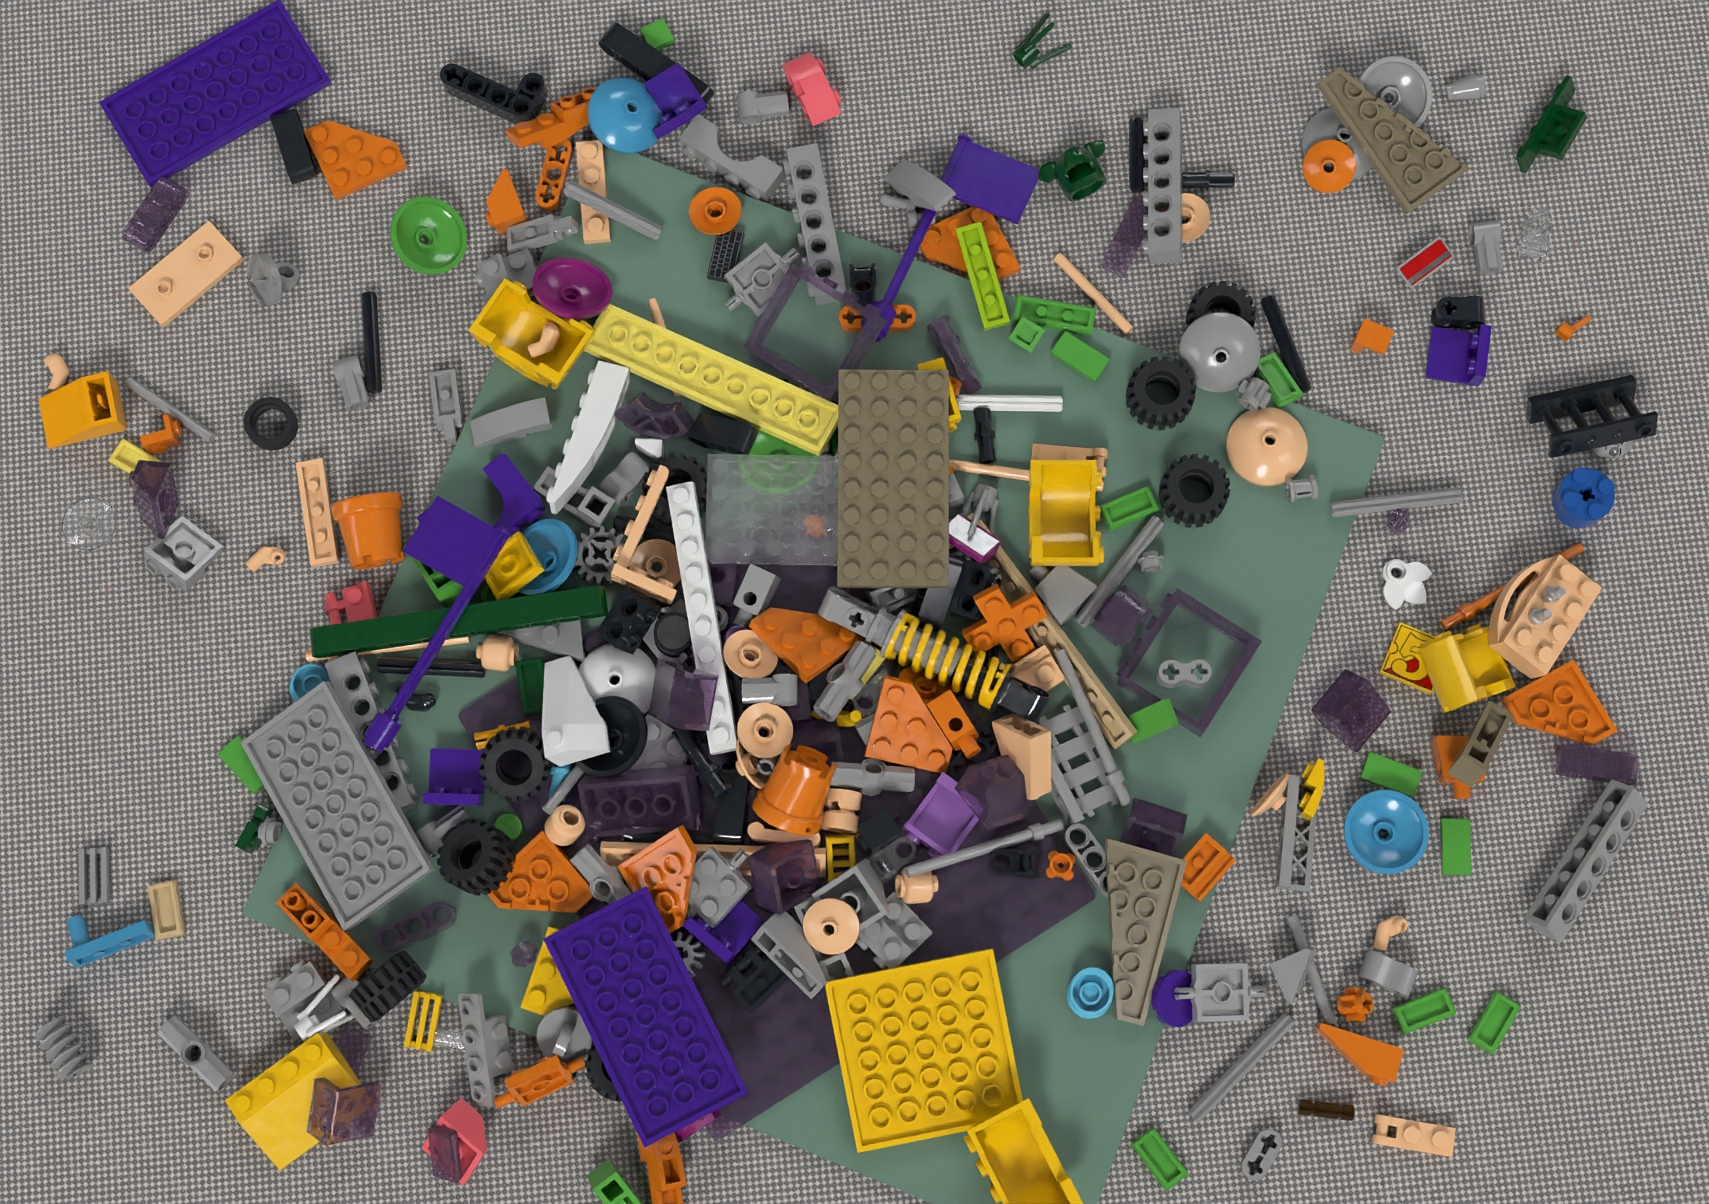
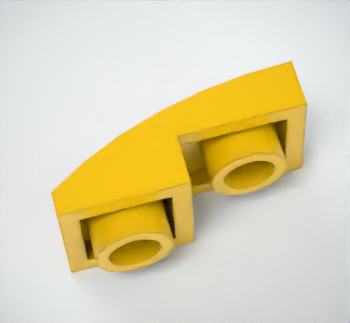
[1298,758,1325,821]

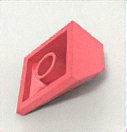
[422,1098,487,1186]

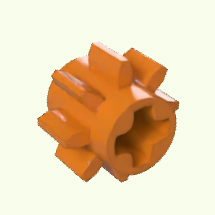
[1337,987,1373,1023]

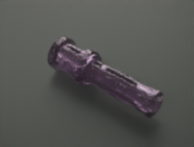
[927,315,982,394]

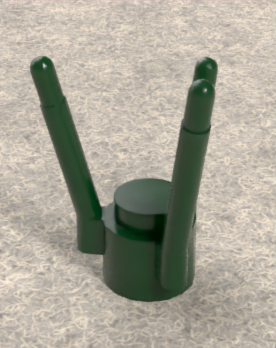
[1012,12,1072,69]

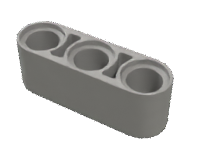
[1064,824,1108,898]

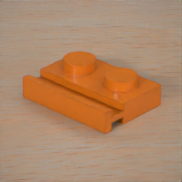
[1181,833,1237,903]

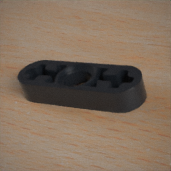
[947,716,1002,785]

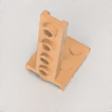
[611,465,677,606]

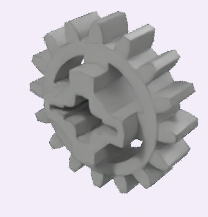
[574,526,629,586]

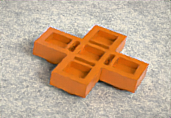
[962,583,1048,663]

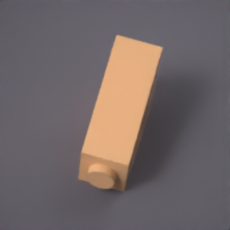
[992,713,1052,800]

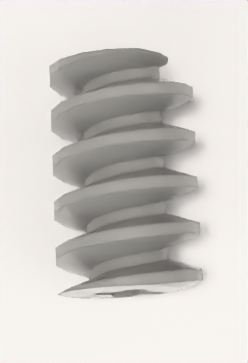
[35,1016,93,1080]

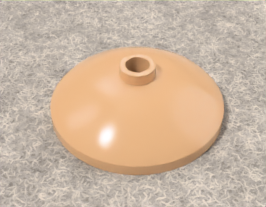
[1226,407,1308,486]

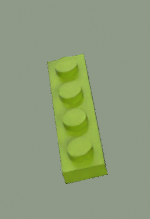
[955,222,1010,331]

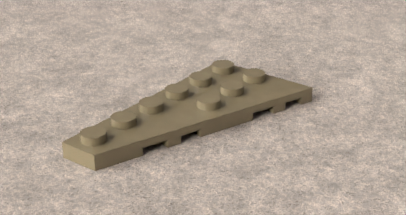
[1316,67,1470,214]
[1105,838,1187,1026]

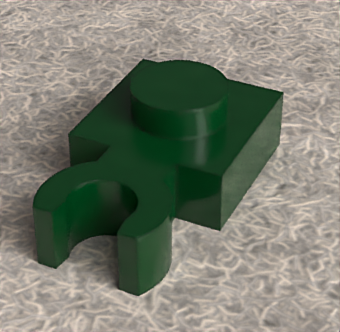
[235,804,273,854]

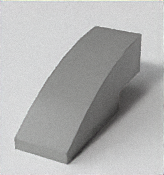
[885,160,956,212]
[470,397,553,448]

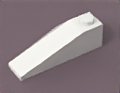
[542,656,610,767]

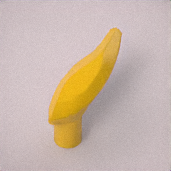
[811,710,863,727]

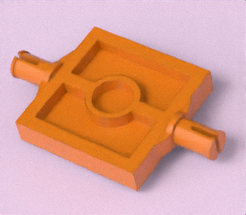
[493,1055,585,1109]

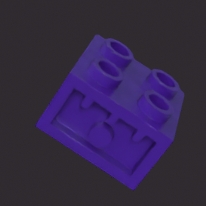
[644,63,708,139]
[1425,324,1492,386]
[422,748,485,806]
[683,901,764,965]

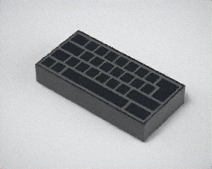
[707,230,745,283]

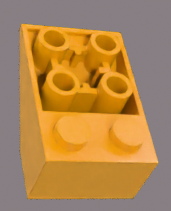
[38,371,127,449]

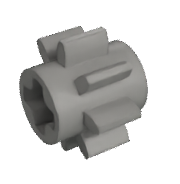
[1237,377,1272,411]

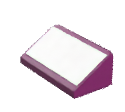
[949,514,1001,563]

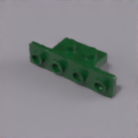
[1516,75,1587,173]

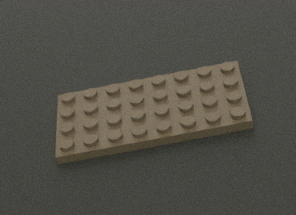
[837,369,949,588]

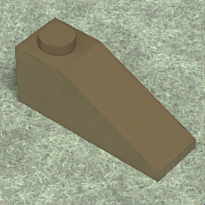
[1447,700,1513,788]

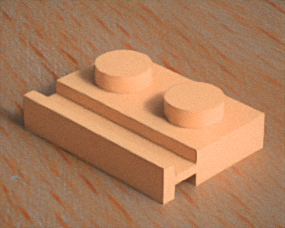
[1014,645,1066,692]

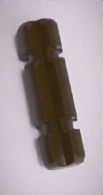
[1297,1099,1355,1121]

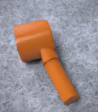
[1555,315,1591,341]

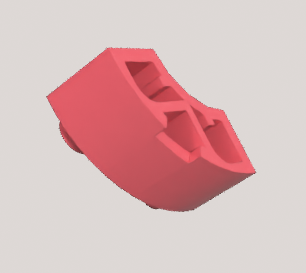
[782,52,842,126]

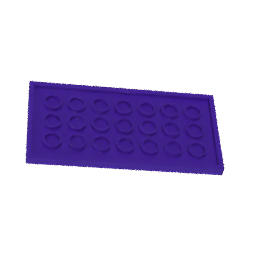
[99,0,332,188]
[543,886,749,1148]

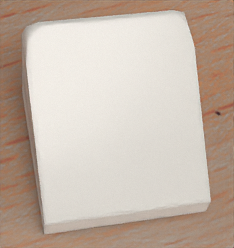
[635,438,665,463]

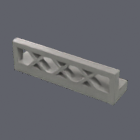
[1275,775,1317,893]

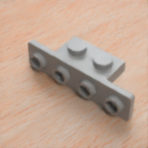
[458,993,513,1107]

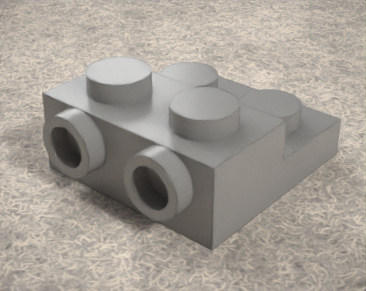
[474,247,537,305]
[144,516,223,592]
[856,892,933,970]
[263,960,344,1042]

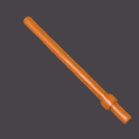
[1440,542,1584,630]

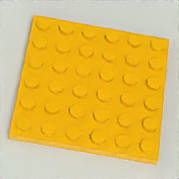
[825,948,1023,1153]

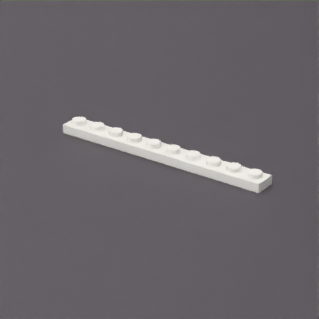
[666,481,738,755]

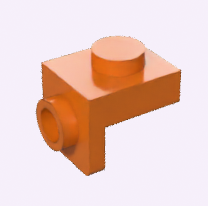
[140,413,182,454]

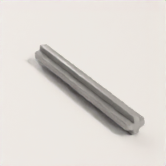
[1330,487,1462,517]
[1074,516,1164,628]
[1188,1013,1294,1122]

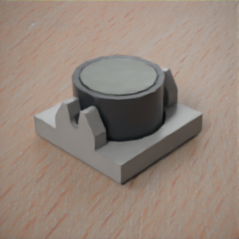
[643,599,694,676]

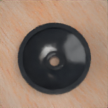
[575,696,648,778]

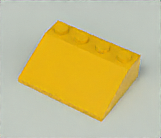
[225,1033,374,1170]

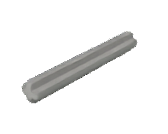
[564,180,662,240]

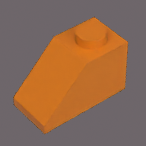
[485,169,527,235]

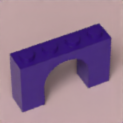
[416,453,546,538]

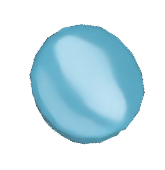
[289,663,334,702]
[1067,967,1114,1019]

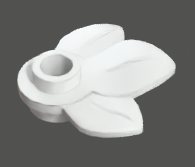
[1382,559,1432,610]

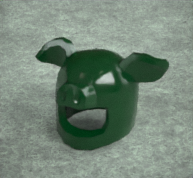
[1038,140,1107,202]

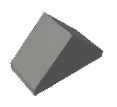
[1270,946,1316,1004]

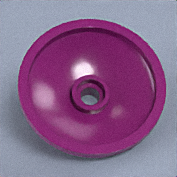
[532,257,613,319]

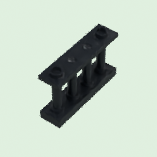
[1526,375,1658,458]

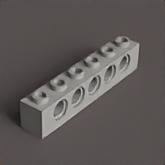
[1143,108,1182,264]
[782,143,847,305]
[325,651,419,813]
[1524,779,1648,943]

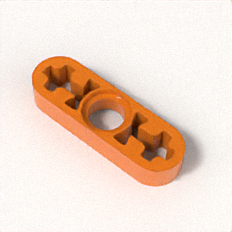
[535,139,573,212]
[839,304,916,332]

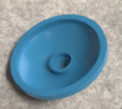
[587,77,664,154]
[519,519,578,596]
[1344,790,1429,874]

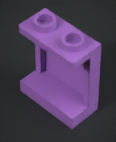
[903,772,988,858]

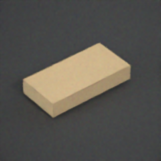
[147,880,186,941]

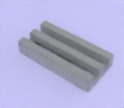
[78,847,110,905]

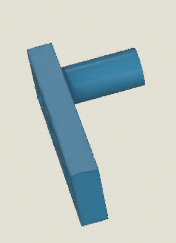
[65,915,155,968]

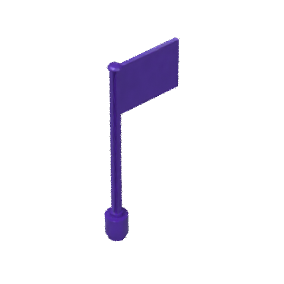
[861,134,1039,342]
[362,496,512,753]

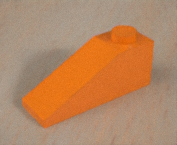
[1315,1023,1404,1087]

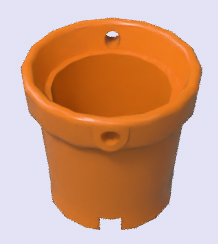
[331,492,405,570]
[752,744,836,836]

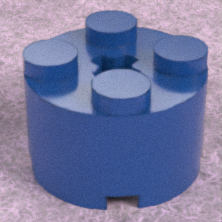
[1551,467,1615,529]

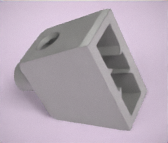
[733,564,782,630]
[1029,566,1097,627]

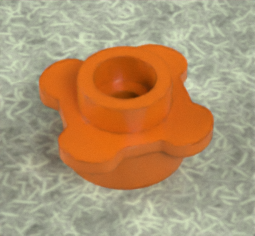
[1046,851,1076,881]

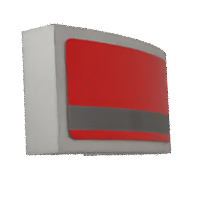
[1396,235,1455,289]

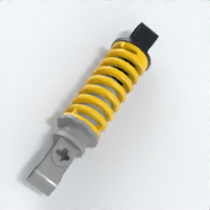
[818,586,1051,722]

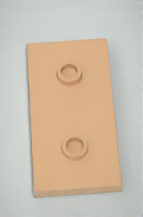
[128,221,244,328]

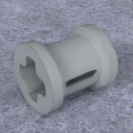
[1285,475,1318,503]

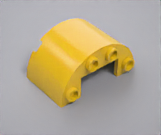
[468,278,594,389]
[1028,460,1104,566]
[1418,624,1516,713]
[964,1098,1083,1204]

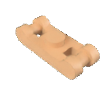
[748,822,821,848]

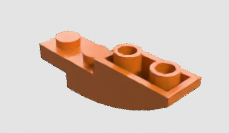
[506,87,597,149]
[276,883,374,982]
[637,1132,687,1204]

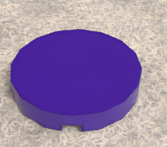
[1151,970,1193,1027]

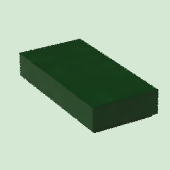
[515,656,545,716]

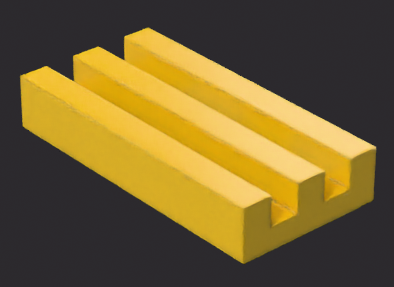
[404,990,443,1052]

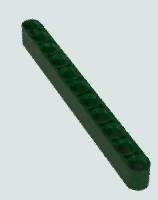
[309,586,608,658]

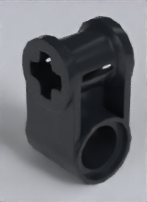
[849,263,876,312]
[1430,296,1485,329]
[987,848,1042,879]

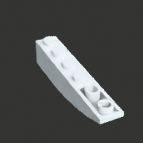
[547,360,631,514]

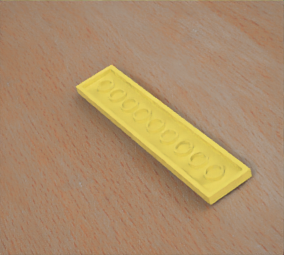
[584,304,838,457]

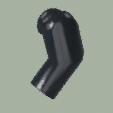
[396,684,436,712]

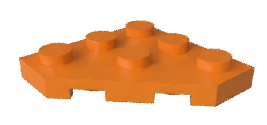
[304,120,408,200]
[920,206,1021,281]
[749,607,865,684]
[1500,659,1618,746]
[864,675,953,774]
[617,825,697,934]
[488,831,595,913]

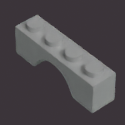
[679,114,784,203]

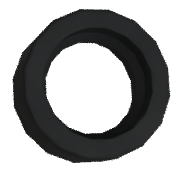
[243,397,298,451]

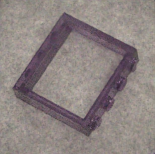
[744,263,887,404]
[1116,588,1262,737]

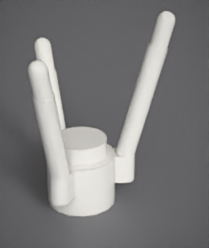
[293,974,355,1042]

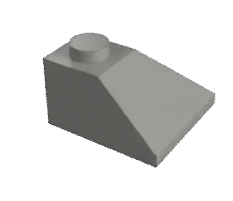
[812,858,889,932]

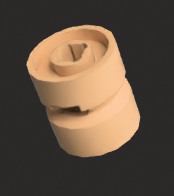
[822,788,862,834]

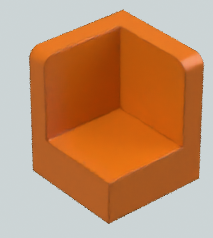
[1350,318,1395,355]

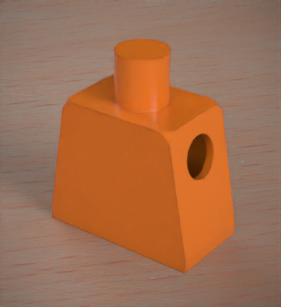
[926,690,981,758]
[1431,735,1486,800]

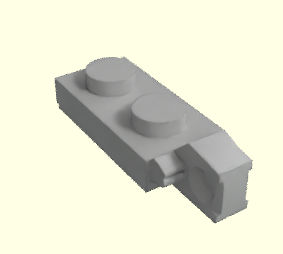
[507,214,578,254]
[429,368,463,444]

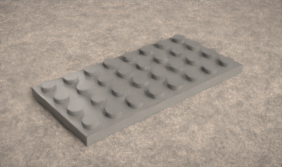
[240,681,435,931]

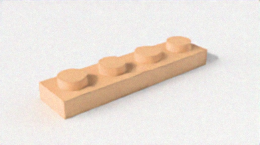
[576,140,611,244]
[296,458,340,568]

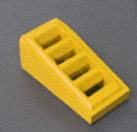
[825,834,856,883]

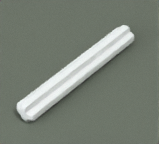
[956,394,1063,412]

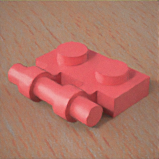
[324,581,378,625]

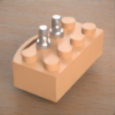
[1488,555,1602,679]

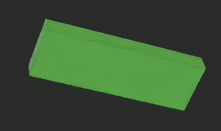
[1013,294,1096,336]

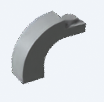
[533,466,616,527]

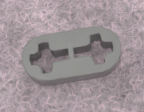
[1240,1129,1282,1180]

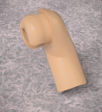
[527,322,560,358]
[44,354,69,391]
[245,546,286,572]
[1373,915,1408,952]

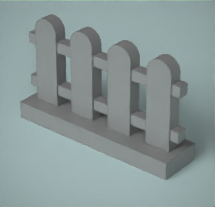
[1031,705,1119,828]

